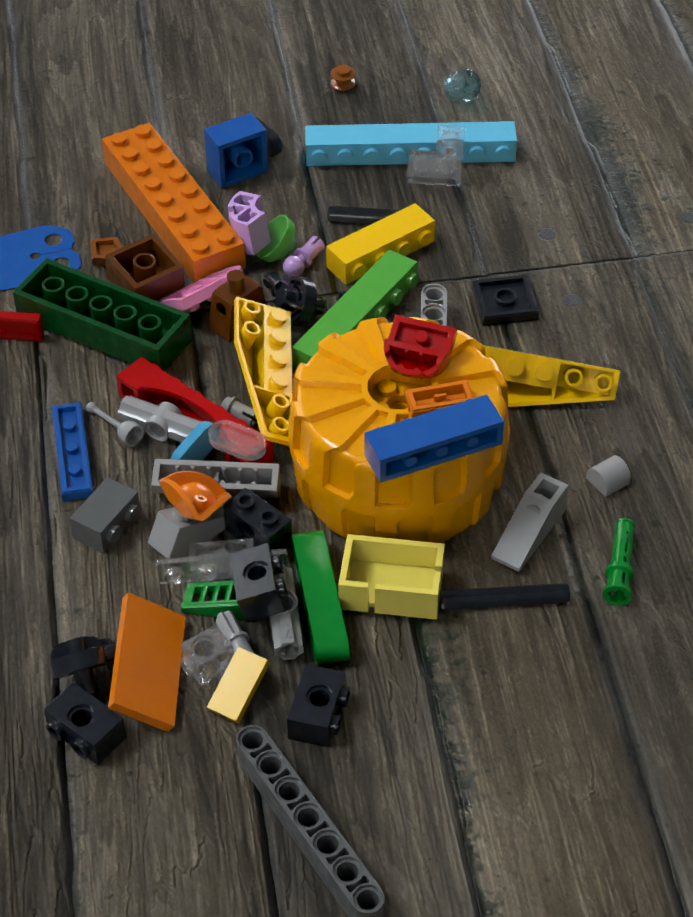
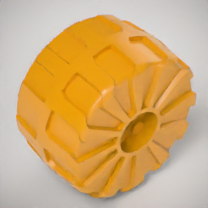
[288,317,510,543]

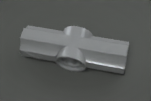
[118,395,202,443]
[269,564,304,660]

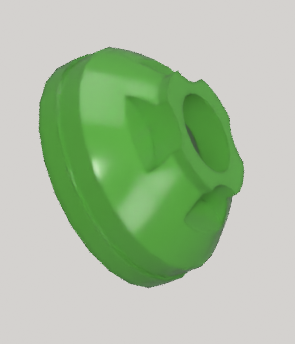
[256,215,297,262]

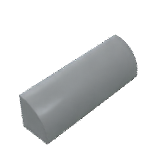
[151,459,281,498]

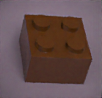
[105,233,185,301]

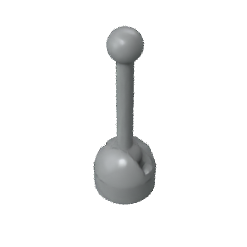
[86,402,144,447]

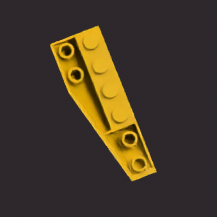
[234,296,292,446]
[483,345,620,407]

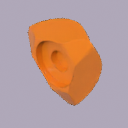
[158,471,232,522]

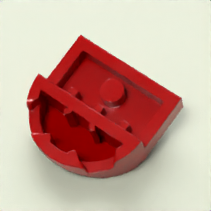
[384,315,458,379]

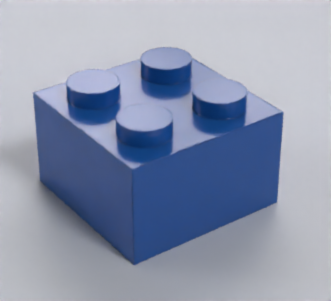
[204,113,268,189]

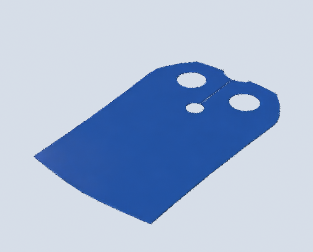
[0,225,81,291]

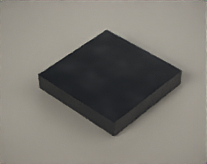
[472,275,539,326]

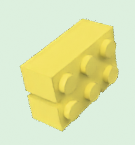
[338,534,445,620]

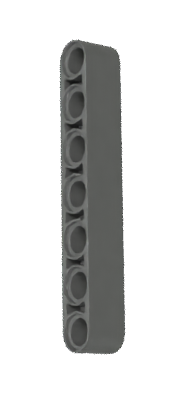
[236,725,385,917]

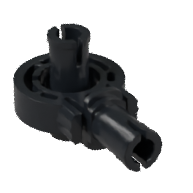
[263,271,325,326]
[50,636,117,695]

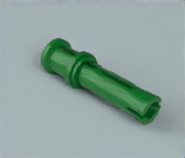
[602,518,636,606]

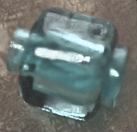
[443,68,481,104]

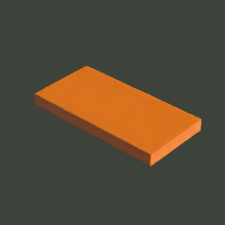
[108,592,186,732]

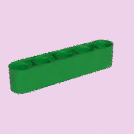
[291,530,350,666]

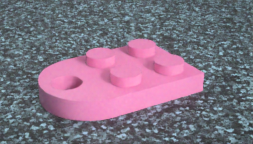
[158,265,244,313]

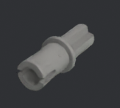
[216,610,255,655]

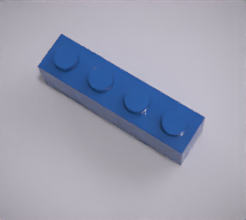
[364,394,504,483]

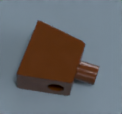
[209,270,266,343]

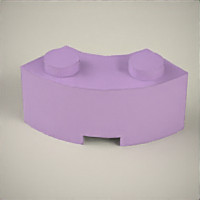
[228,191,271,255]

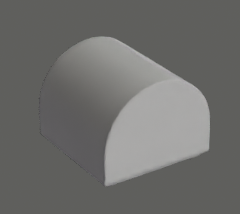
[586,455,631,497]

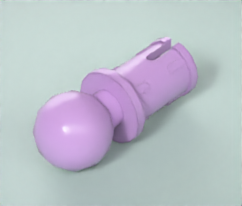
[283,236,325,276]

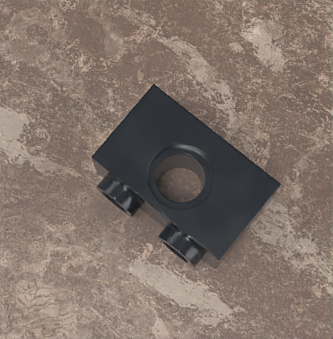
[223,487,292,556]
[230,543,288,623]
[287,664,350,747]
[44,683,127,765]

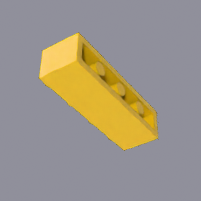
[326,203,435,285]

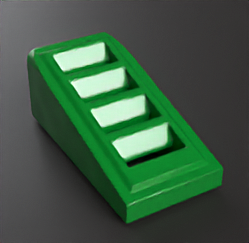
[181,580,245,620]

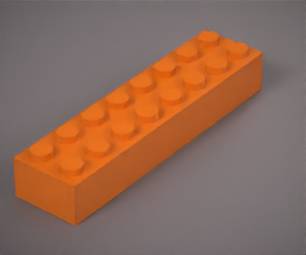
[102,122,246,283]

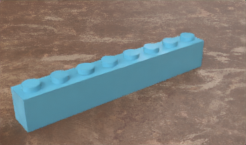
[305,121,517,166]

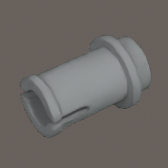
[221,396,257,428]

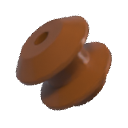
[330,64,356,91]

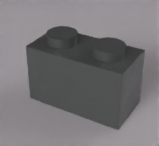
[69,477,141,554]

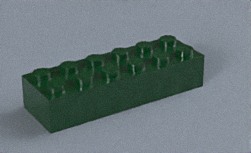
[13,258,192,371]

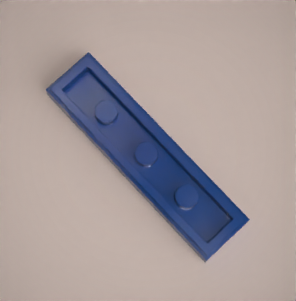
[51,402,93,502]

